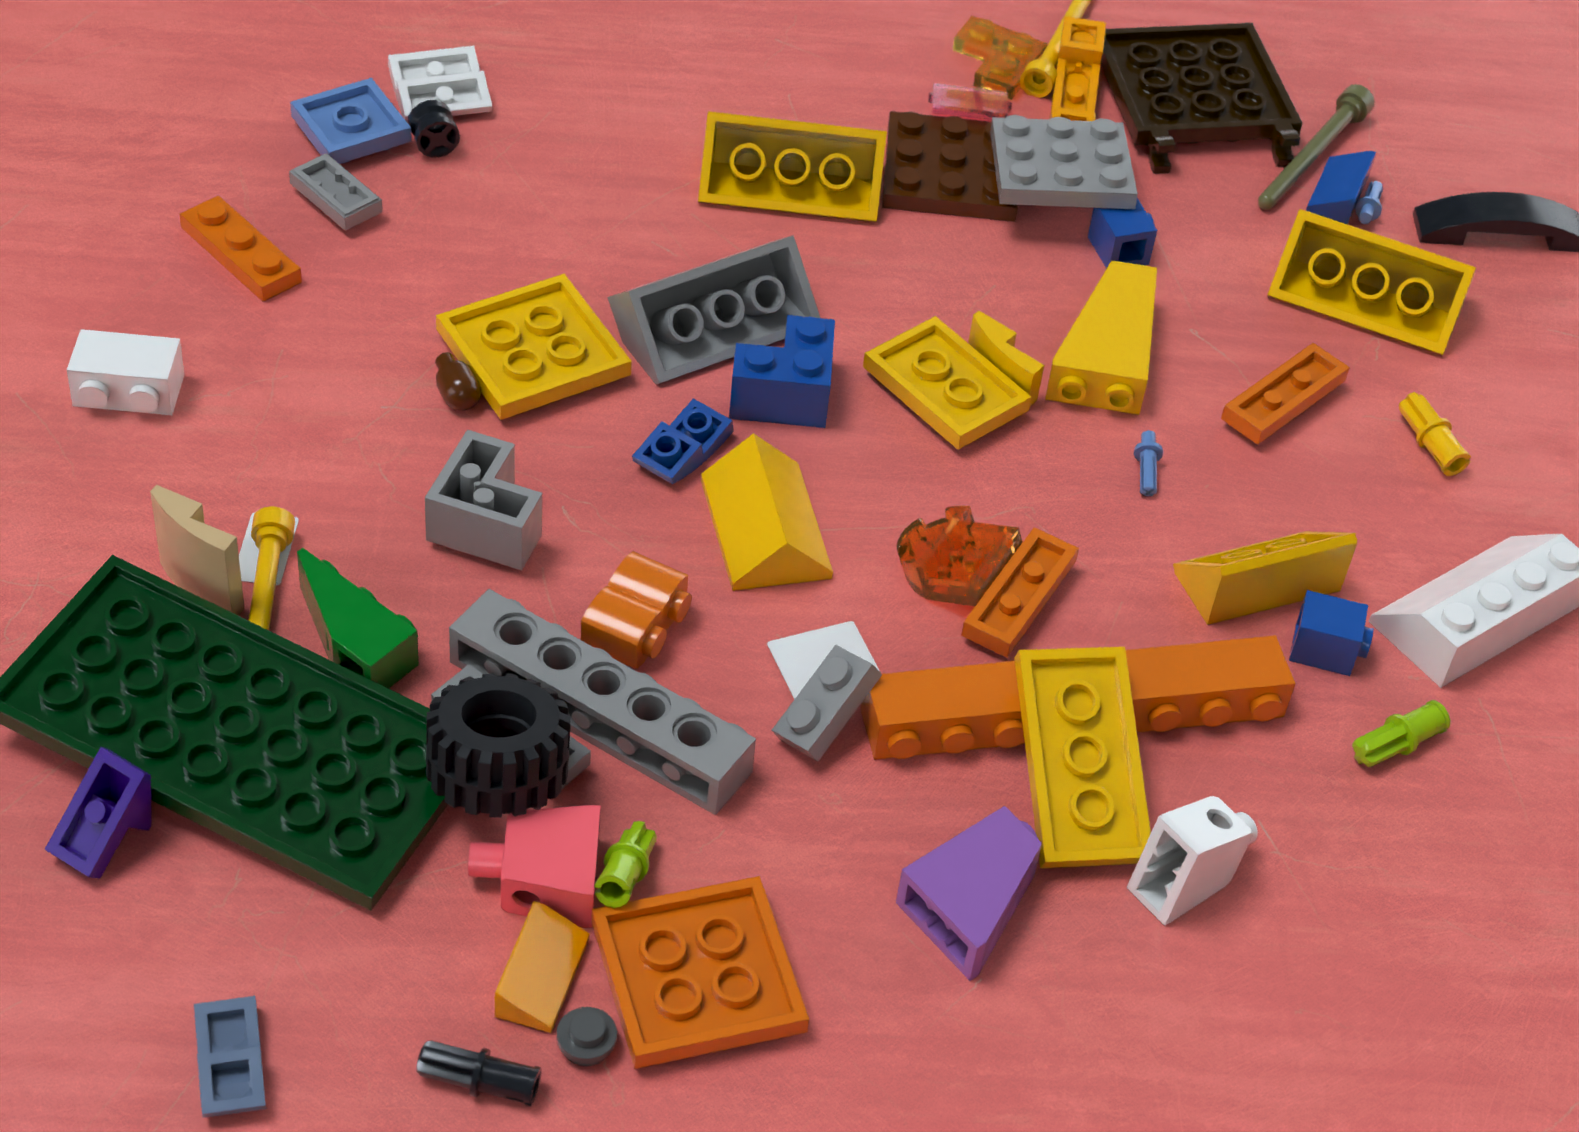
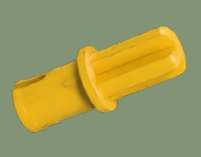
[1399,392,1471,476]

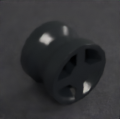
[408,100,460,157]

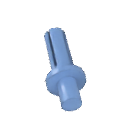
[1355,181,1383,224]
[1134,430,1163,496]

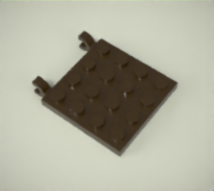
[1100,23,1303,174]

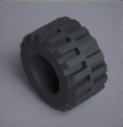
[426,673,571,818]

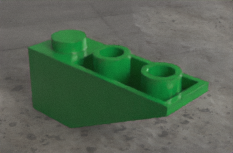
[297,548,419,689]

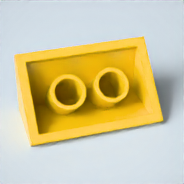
[701,433,833,591]
[1173,531,1357,625]

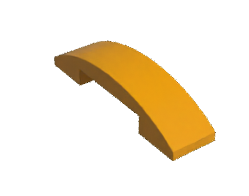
[1050,16,1106,121]

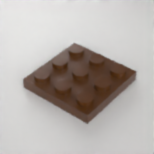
[882,111,1018,222]

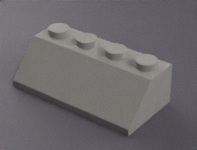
[607,235,820,384]

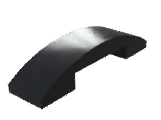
[1413,192,1579,252]

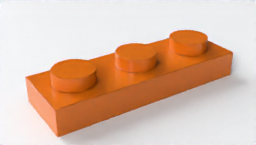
[179,195,302,302]
[1221,343,1350,445]
[961,527,1079,658]

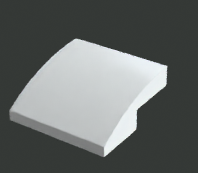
[388,46,492,121]

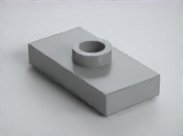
[289,153,383,231]

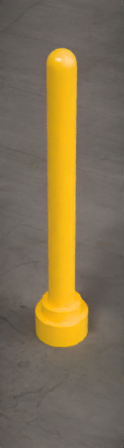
[1020,0,1091,98]
[248,506,295,630]

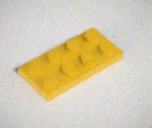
[1014,646,1151,868]

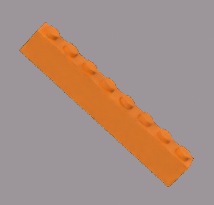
[860,635,1296,760]

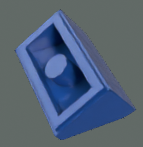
[1306,151,1376,225]

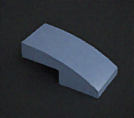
[194,996,266,1118]

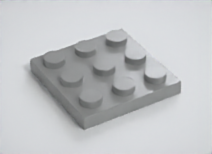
[990,115,1138,209]

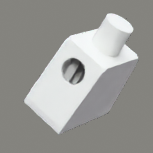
[1126,796,1258,926]

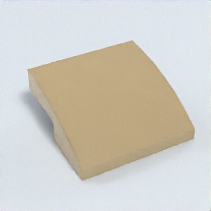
[150,485,245,616]

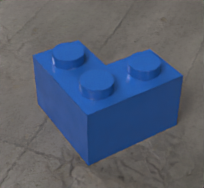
[729,315,835,428]

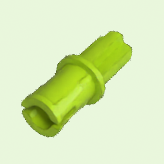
[1352,700,1450,767]
[594,821,657,908]

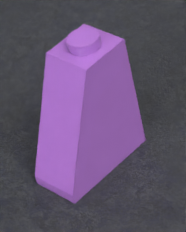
[896,806,1042,981]

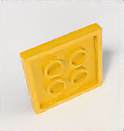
[436,273,632,420]

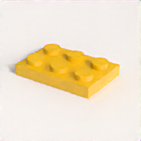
[863,316,1032,450]

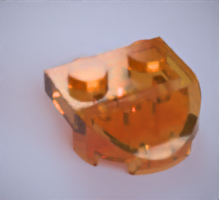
[897,506,1023,606]

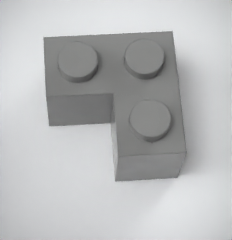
[425,430,542,571]

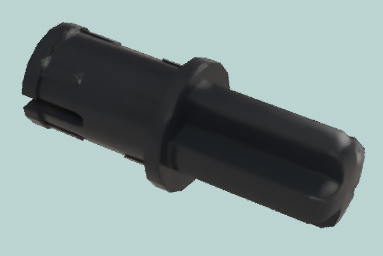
[417,1040,542,1107]

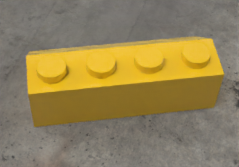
[698,111,887,222]
[1267,209,1476,355]

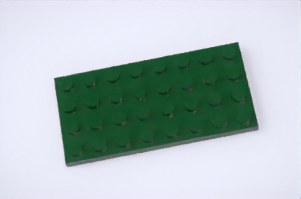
[0,555,448,911]

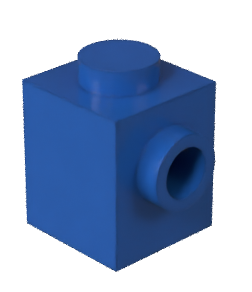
[1087,198,1157,269]
[1289,590,1374,676]

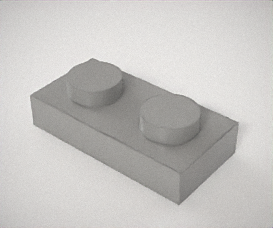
[772,644,882,761]

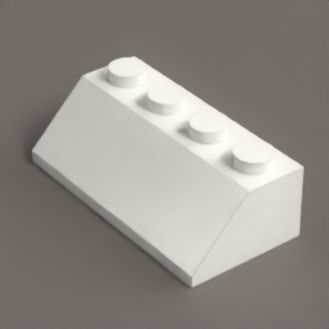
[1368,534,1579,688]

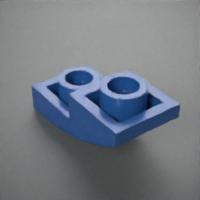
[632,398,734,484]

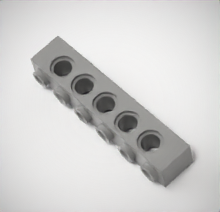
[449,589,756,815]

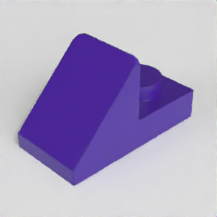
[45,747,152,879]

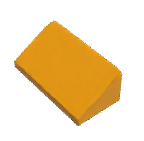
[494,901,590,1033]

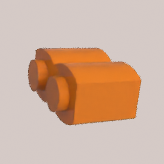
[581,551,692,669]

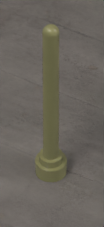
[1258,84,1375,210]

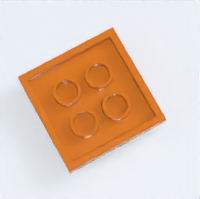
[591,876,810,1069]

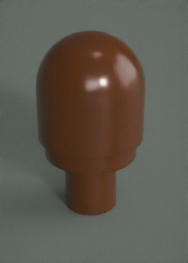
[435,352,481,411]

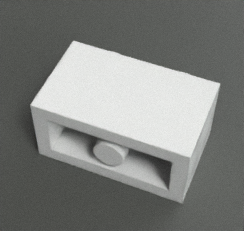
[67,329,185,415]

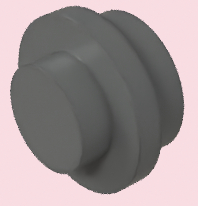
[557,1007,617,1066]

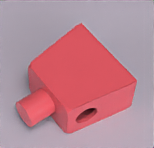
[468,805,601,928]

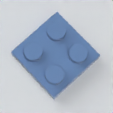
[290,78,412,164]

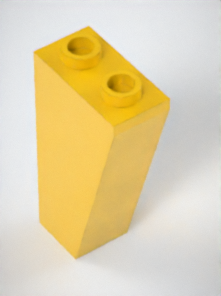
[1045,260,1157,415]

